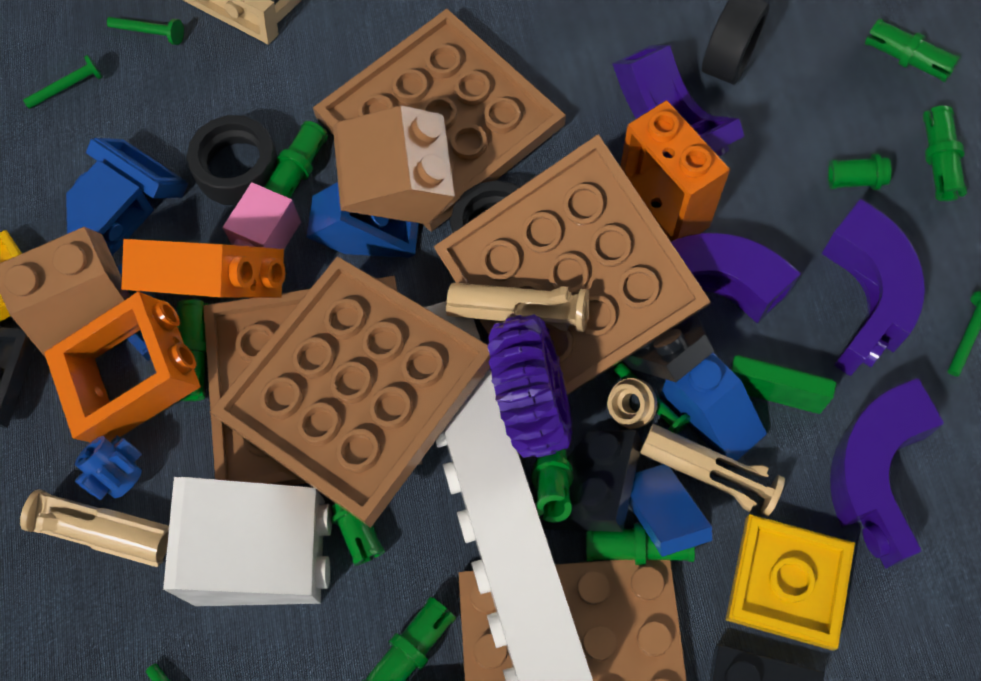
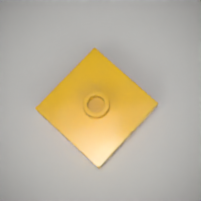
[726,514,855,651]

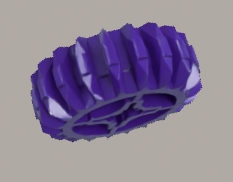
[487,314,572,458]

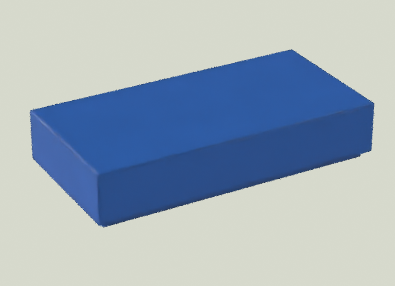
[86,138,188,199]
[629,464,713,557]

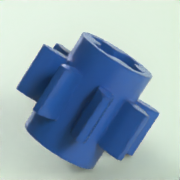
[75,435,142,500]

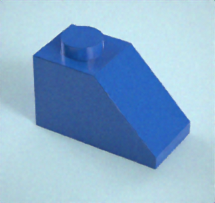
[66,160,154,256]
[306,182,419,258]
[660,353,767,468]

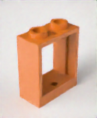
[620,100,730,242]
[121,239,285,298]
[44,291,201,442]

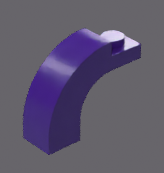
[612,45,745,158]
[821,199,925,377]
[671,233,801,324]
[830,378,945,569]

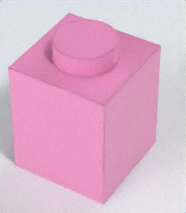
[222,182,301,249]

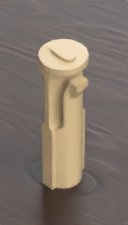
[445,283,589,332]
[640,424,785,517]
[20,489,169,567]

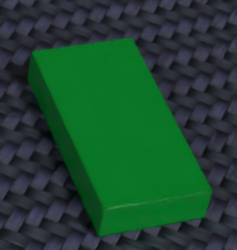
[729,355,836,414]

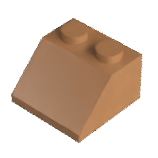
[333,105,455,225]
[0,227,130,358]

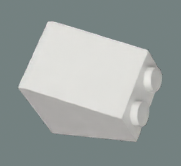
[163,477,332,606]

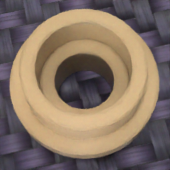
[607,378,657,429]

